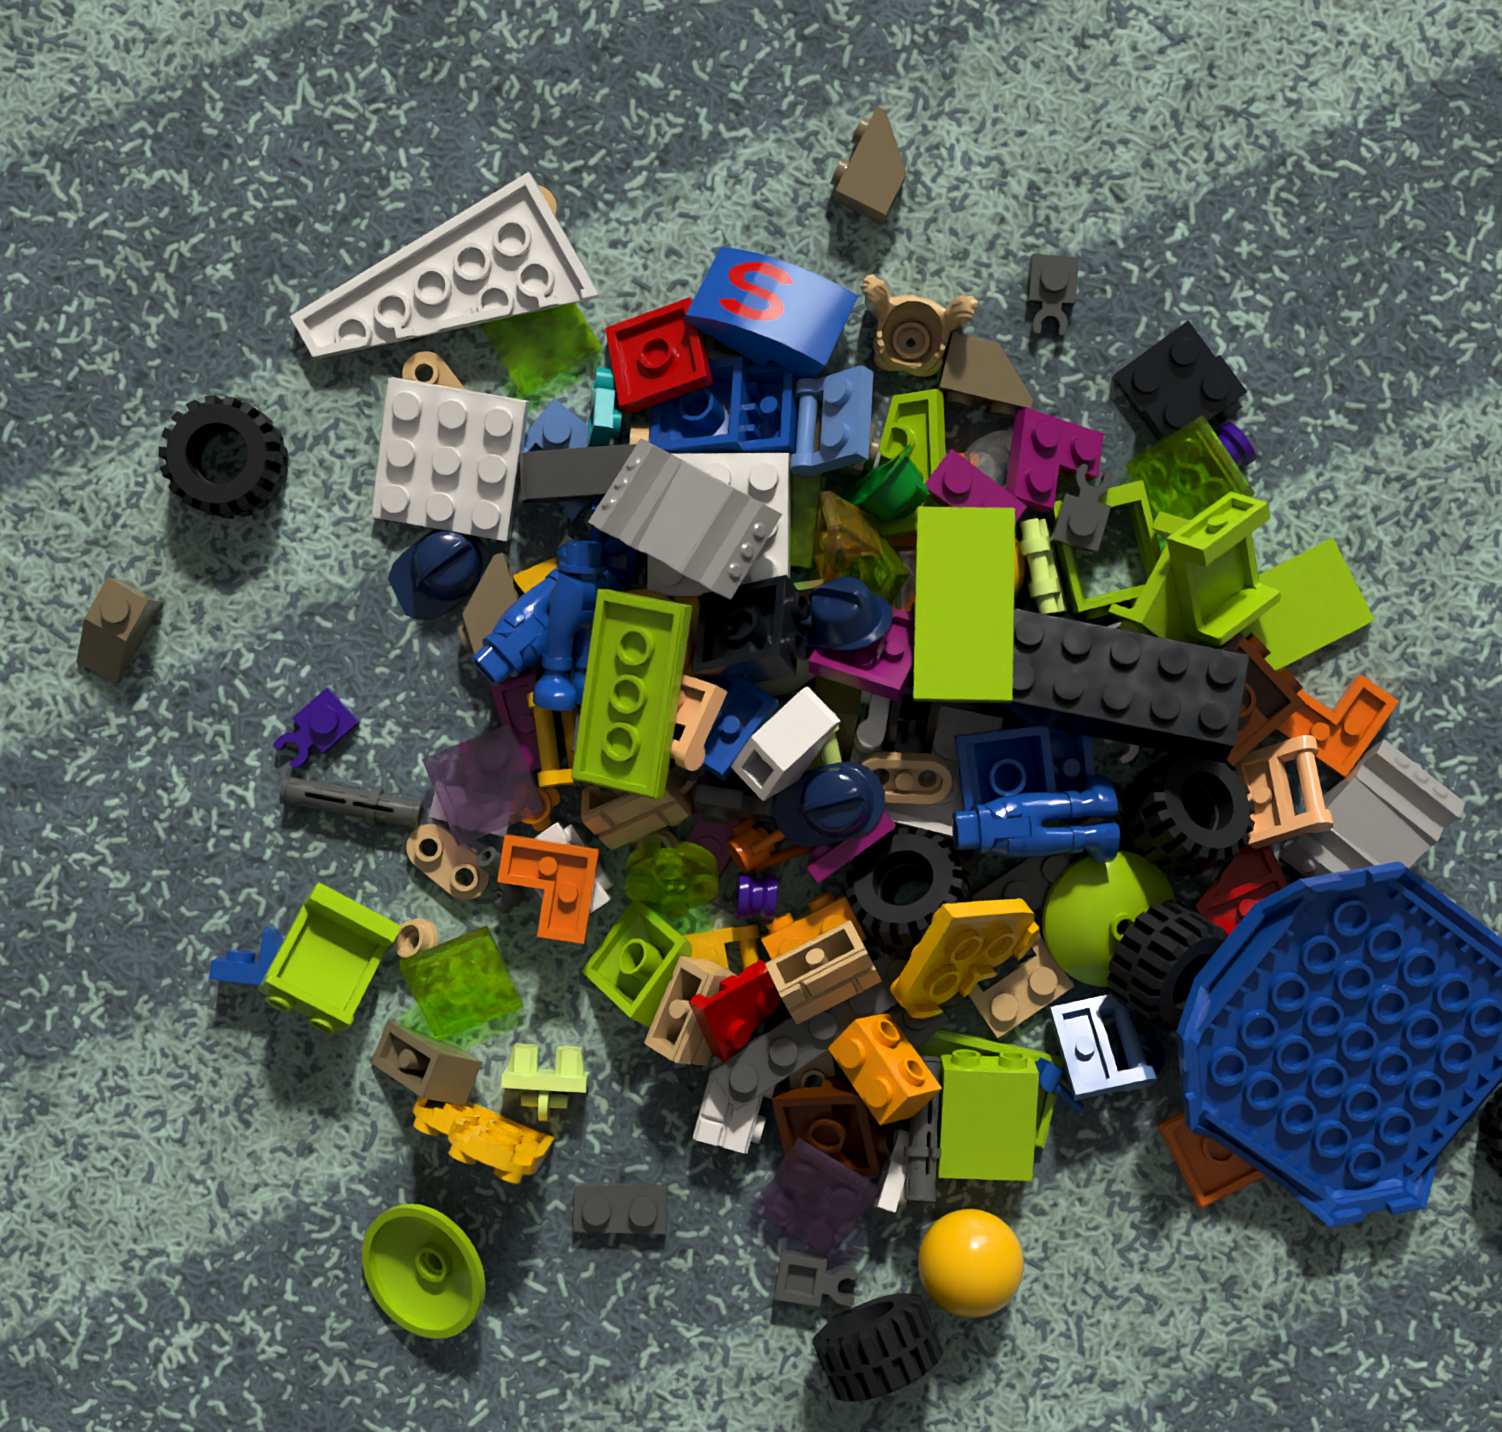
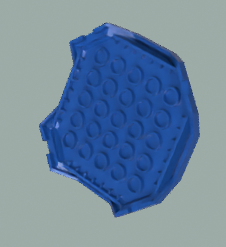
[1177,861,1502,1228]

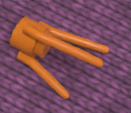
[726,793,811,874]

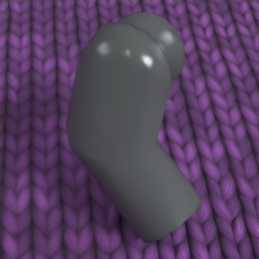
[476,846,524,913]

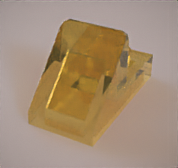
[813,491,882,584]

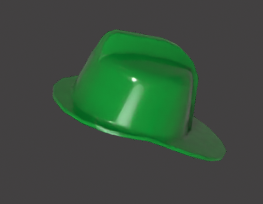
[831,444,929,522]

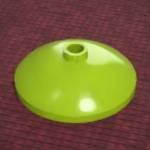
[1042,849,1176,987]
[362,1204,485,1339]

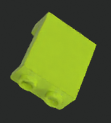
[1166,491,1281,646]
[1108,511,1201,645]
[257,882,402,1034]
[936,1049,1039,1181]

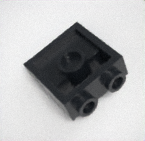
[1111,320,1247,452]
[692,575,810,684]

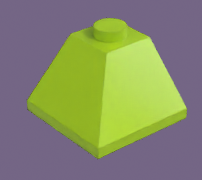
[581,896,692,1028]

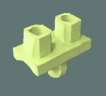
[501,1043,590,1121]

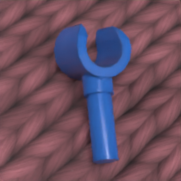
[1036,1057,1084,1113]

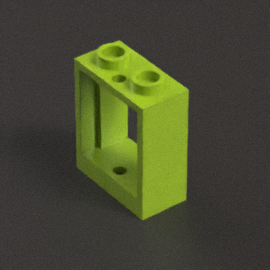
[1047,480,1161,620]

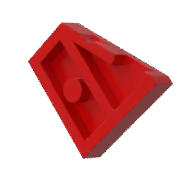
[1193,843,1289,936]
[689,960,782,1062]

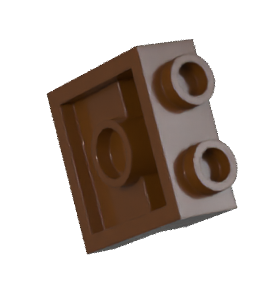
[1218,632,1305,766]
[771,1076,893,1179]

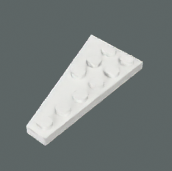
[290,172,601,359]

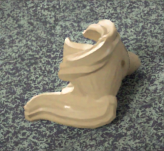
[860,274,978,377]

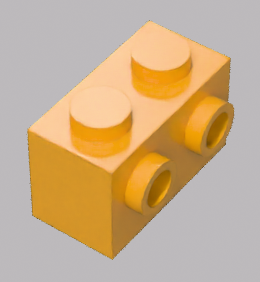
[761,891,867,960]
[828,1013,942,1126]

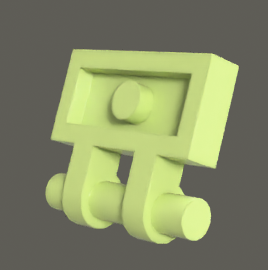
[1019,518,1068,615]

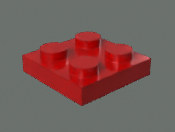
[605,297,713,415]

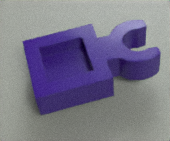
[273,687,360,768]

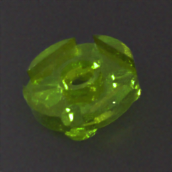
[625,841,719,918]

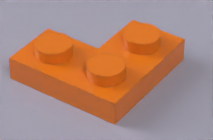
[1274,674,1399,778]
[497,834,600,944]

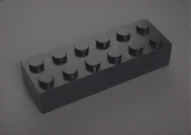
[941,609,1250,763]

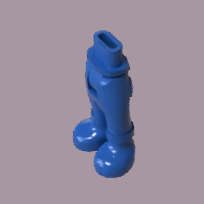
[471,541,623,686]
[533,541,607,711]
[952,775,1120,864]

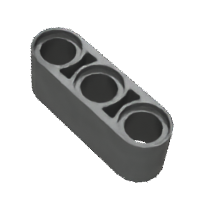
[519,444,637,503]

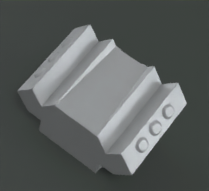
[588,438,782,599]
[1279,739,1466,878]

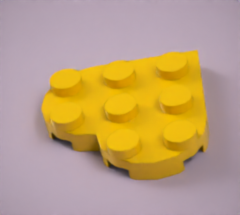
[890,898,1040,1019]
[412,1096,555,1184]

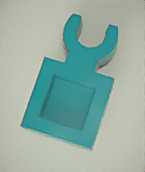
[587,367,622,447]

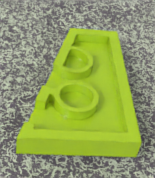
[855,389,946,542]

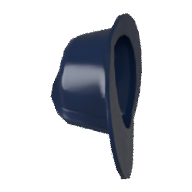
[388,529,491,620]
[800,577,893,651]
[774,762,885,847]

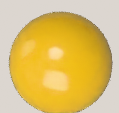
[918,1209,1024,1318]

